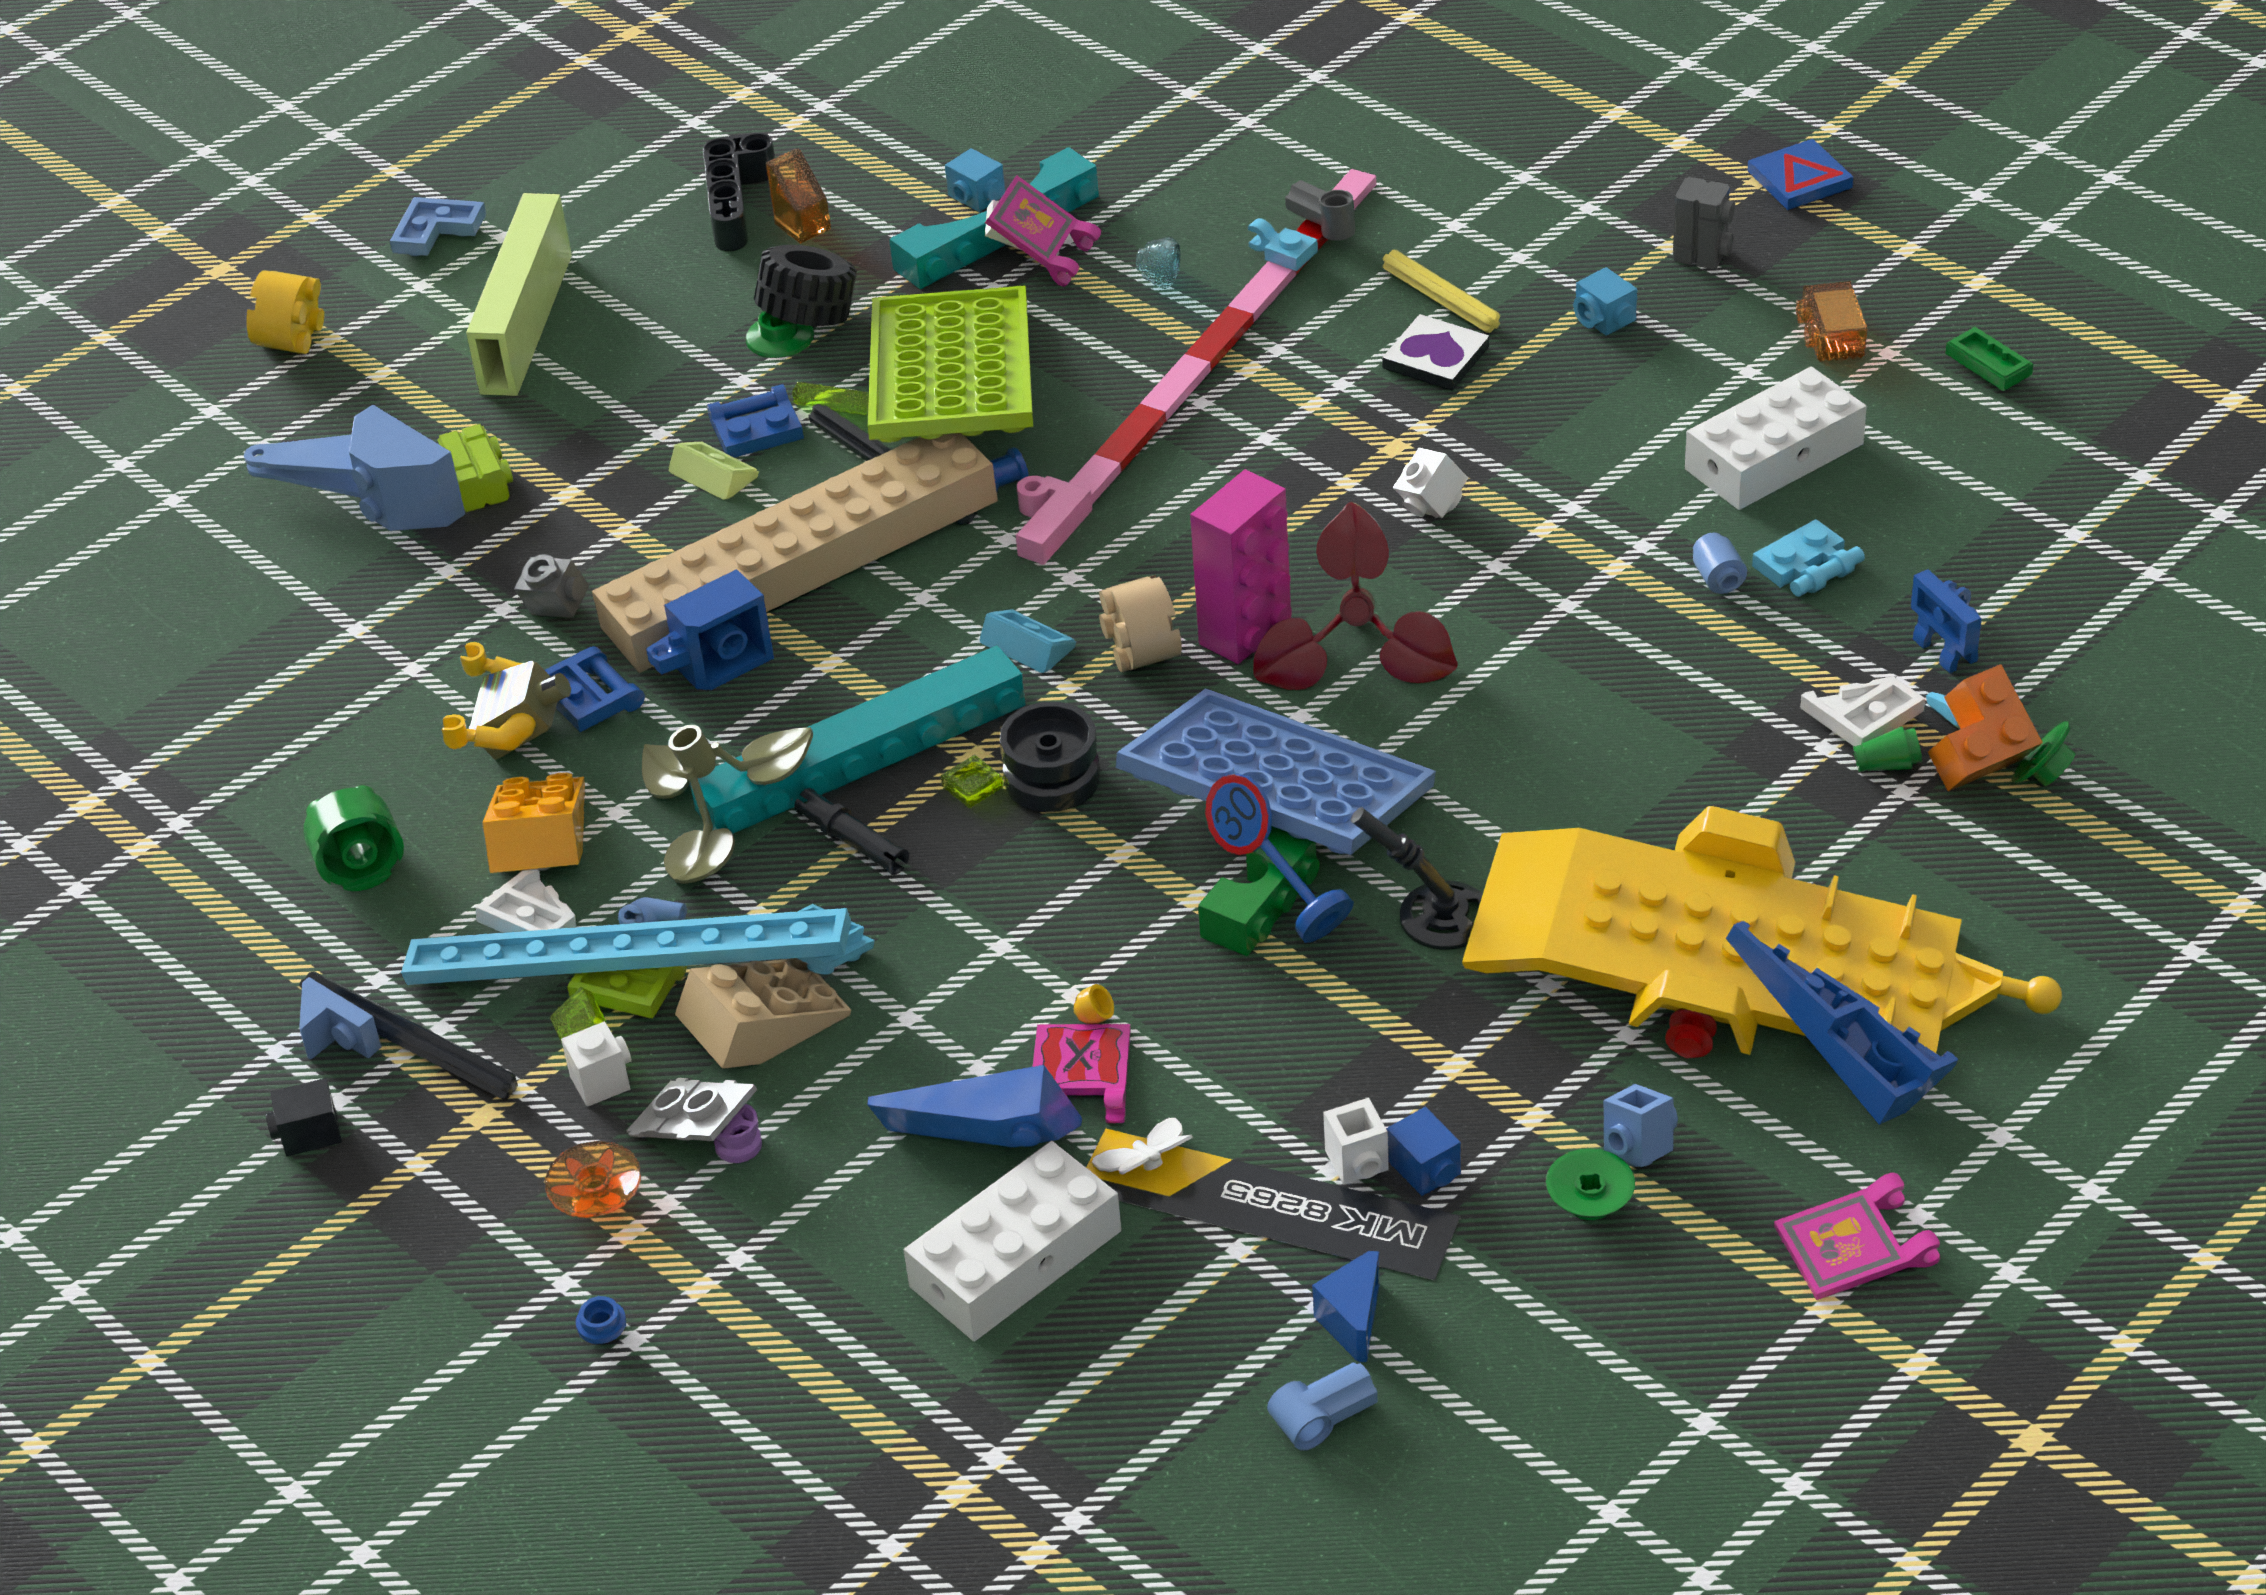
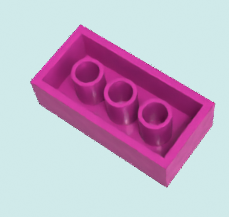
[1190,469,1292,664]

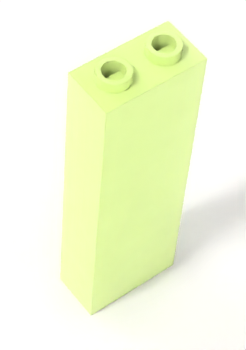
[466,193,572,396]

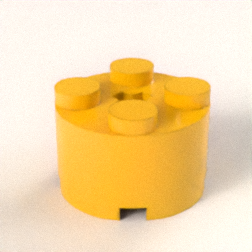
[247,270,324,354]

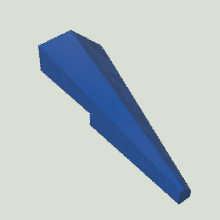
[1726,921,1959,1125]

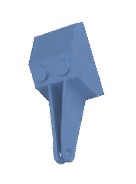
[244,405,465,531]

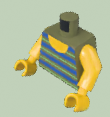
[442,642,571,760]

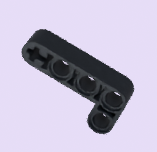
[703,133,777,251]

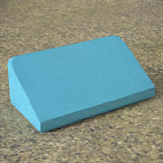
[980,609,1076,673]

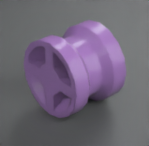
[714,1104,762,1163]

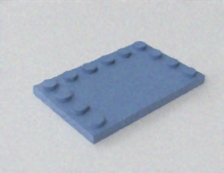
[1115,689,1436,855]

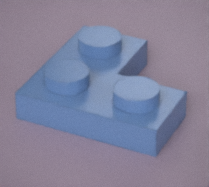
[390,197,486,256]

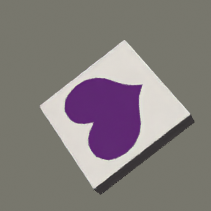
[1382,314,1489,391]

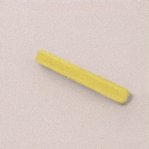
[1383,250,1500,333]

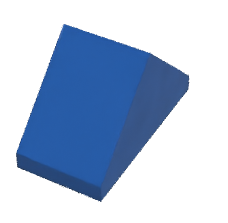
[1312,1251,1380,1362]

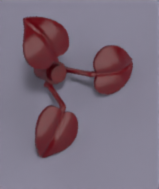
[1253,502,1458,690]

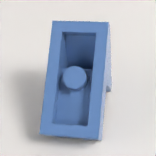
[300,977,382,1059]

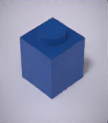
[1386,1106,1461,1196]

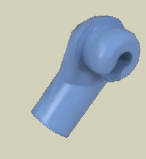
[618,897,687,924]

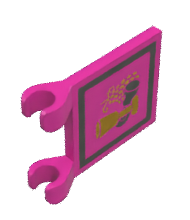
[985,175,1101,287]
[1774,1173,1940,1300]

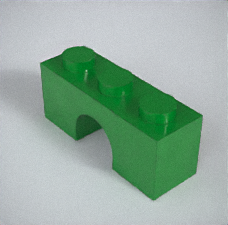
[1198,826,1320,956]

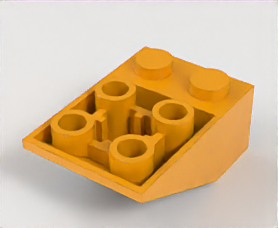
[483,773,585,873]

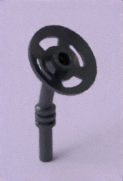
[1351,807,1483,950]

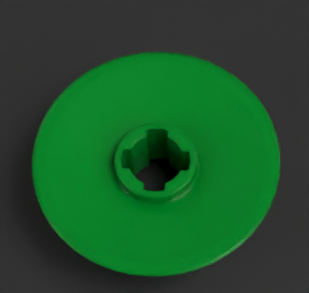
[745,311,814,358]
[2011,721,2076,786]
[1546,1148,1635,1220]

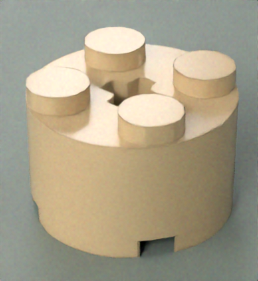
[1099,575,1182,672]

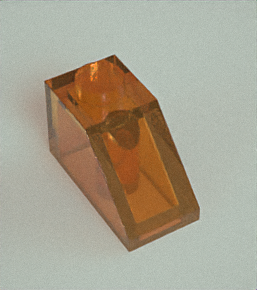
[766,148,831,244]

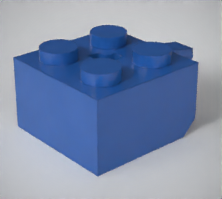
[646,569,774,690]

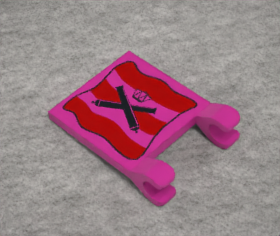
[1033,1024,1131,1123]

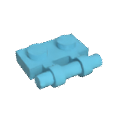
[1752,519,1865,597]

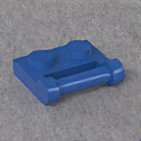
[707,384,804,458]
[545,646,645,732]

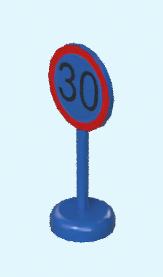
[1205,773,1354,943]

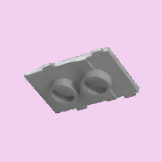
[627,1078,757,1141]

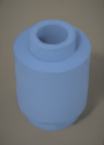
[1693,533,1747,594]

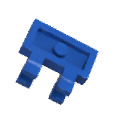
[1911,569,1981,673]

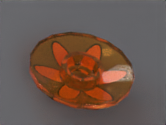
[545,1141,641,1218]

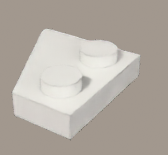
[1800,676,1925,746]
[476,869,576,933]

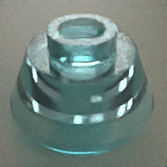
[1136,237,1181,289]

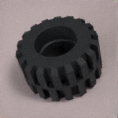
[754,245,857,326]

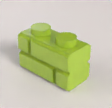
[437,424,513,512]

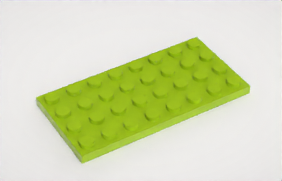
[868,286,1033,442]

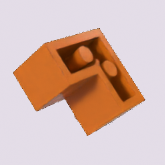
[1928,664,2043,791]

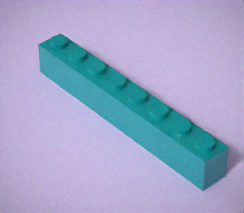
[690,645,1026,834]

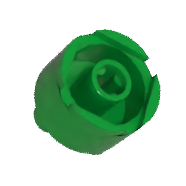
[303,785,404,891]

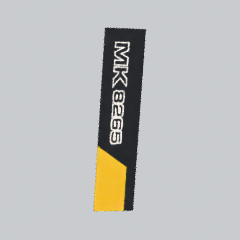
[1086,1128,1461,1280]

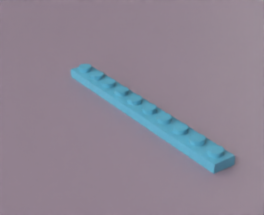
[401,908,851,985]

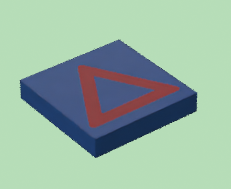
[1748,139,1853,210]

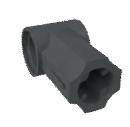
[1285,180,1356,240]

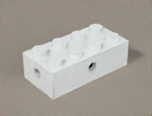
[1685,366,1867,510]
[903,1141,1121,1342]

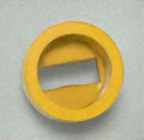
[1074,984,1114,1024]

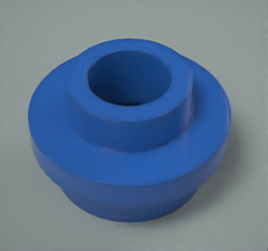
[576,1296,626,1344]

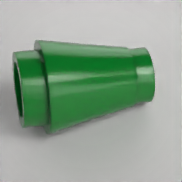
[1853,726,1922,772]

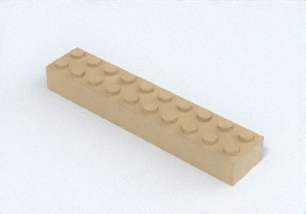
[592,433,998,673]

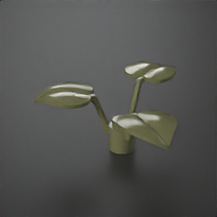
[642,725,813,884]

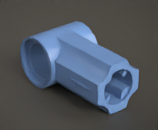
[1267,1362,1378,1450]

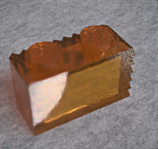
[1796,281,1867,362]

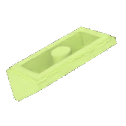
[669,441,759,500]

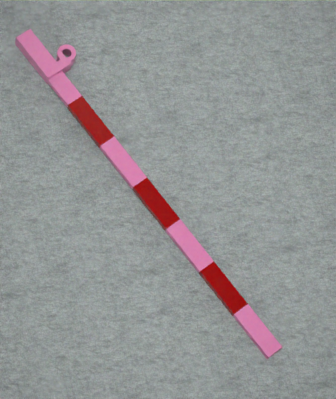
[1016,169,1376,565]

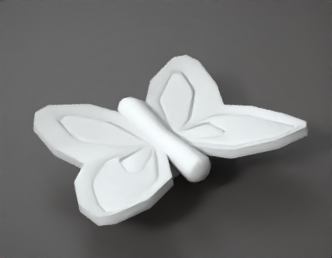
[1092,1118,1193,1174]

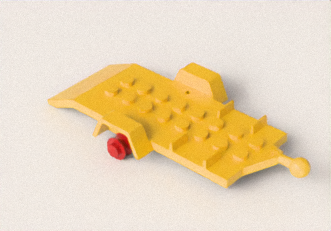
[1462,806,2062,1058]

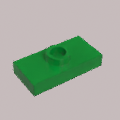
[1945,327,2033,391]

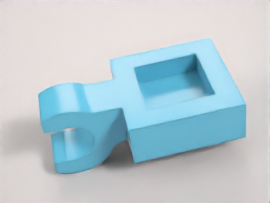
[1248,218,1318,271]

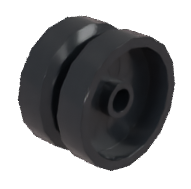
[1000,702,1100,812]

